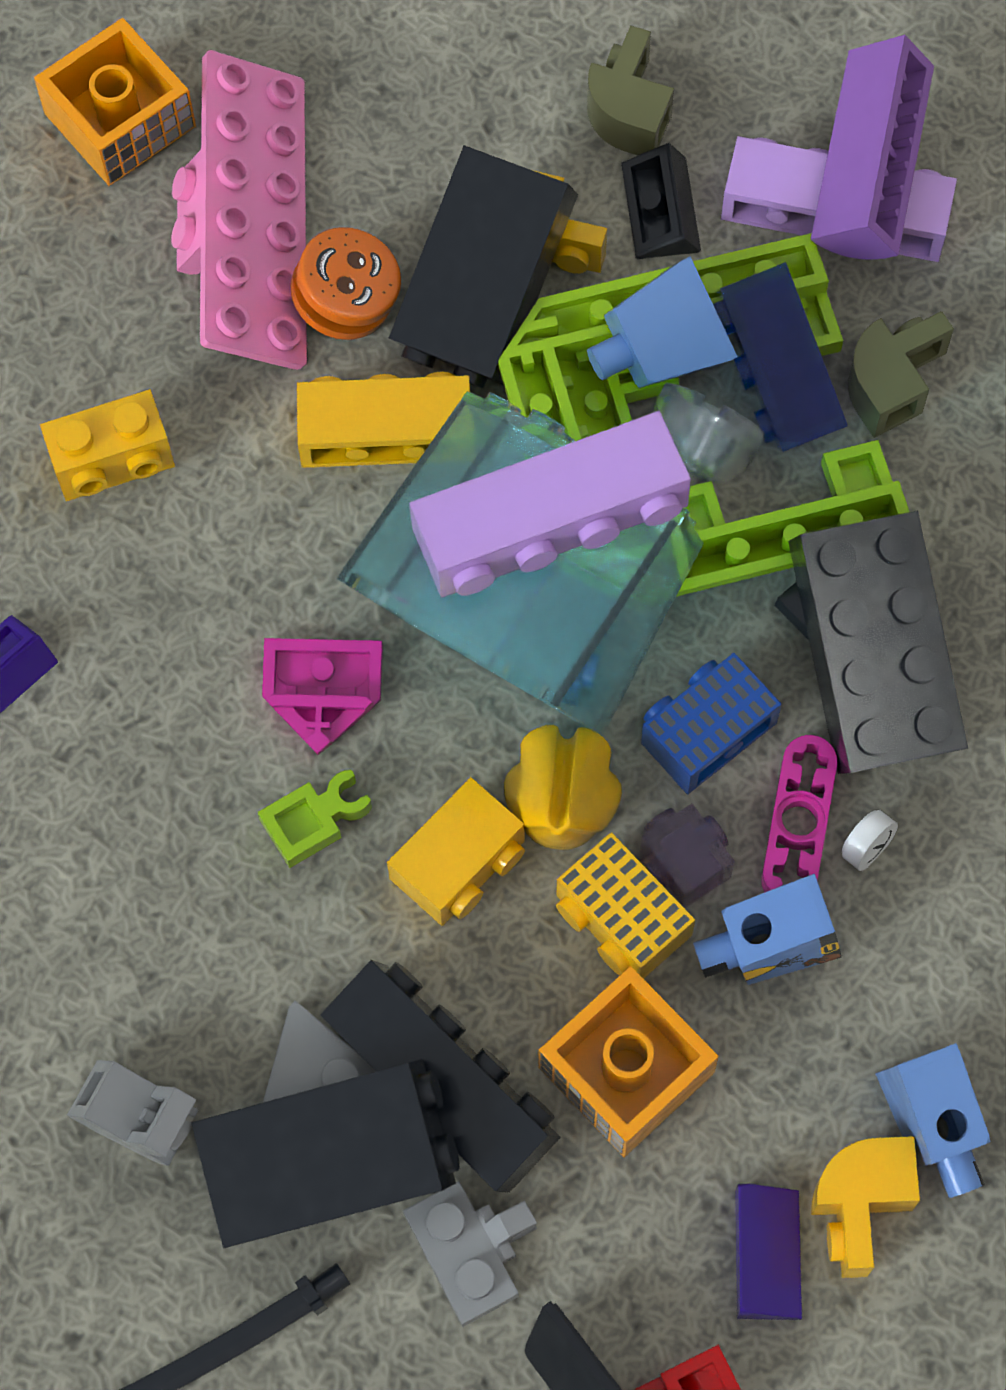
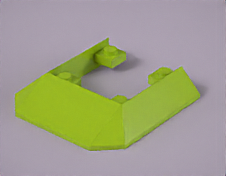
[498,233,910,608]

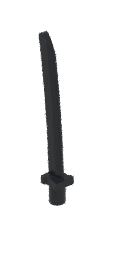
[119,1263,351,1390]

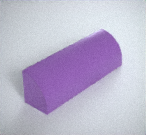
[811,35,934,260]

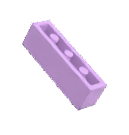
[721,136,957,262]
[409,410,691,598]

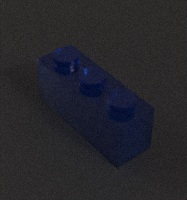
[713,262,848,452]

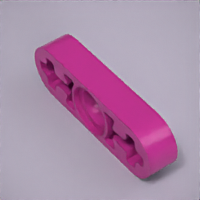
[761,735,837,892]

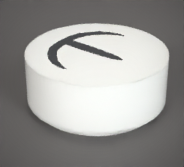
[842,810,898,871]

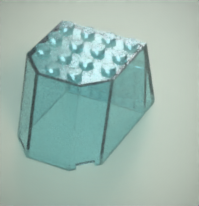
[337,391,704,736]

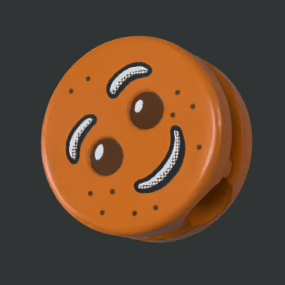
[291,227,401,340]

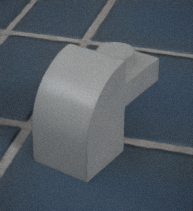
[67,1060,198,1166]

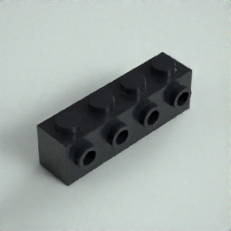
[320,960,561,1193]

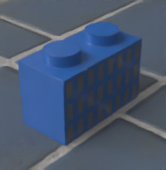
[641,653,782,795]

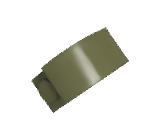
[587,25,674,155]
[848,311,954,438]

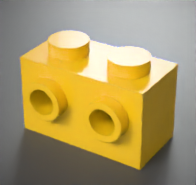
[39,389,175,502]

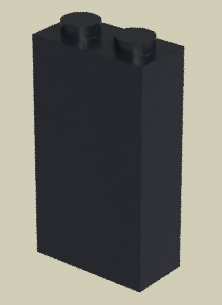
[389,145,578,389]
[191,1059,460,1249]

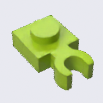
[257,770,372,868]

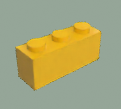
[297,371,473,468]

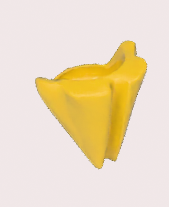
[504,725,622,850]

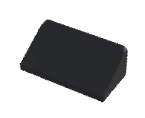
[621,143,701,259]
[525,1301,622,1390]

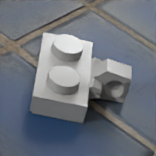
[403,1181,537,1327]

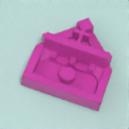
[262,638,383,755]

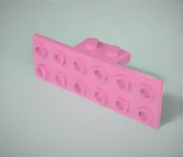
[171,50,307,370]

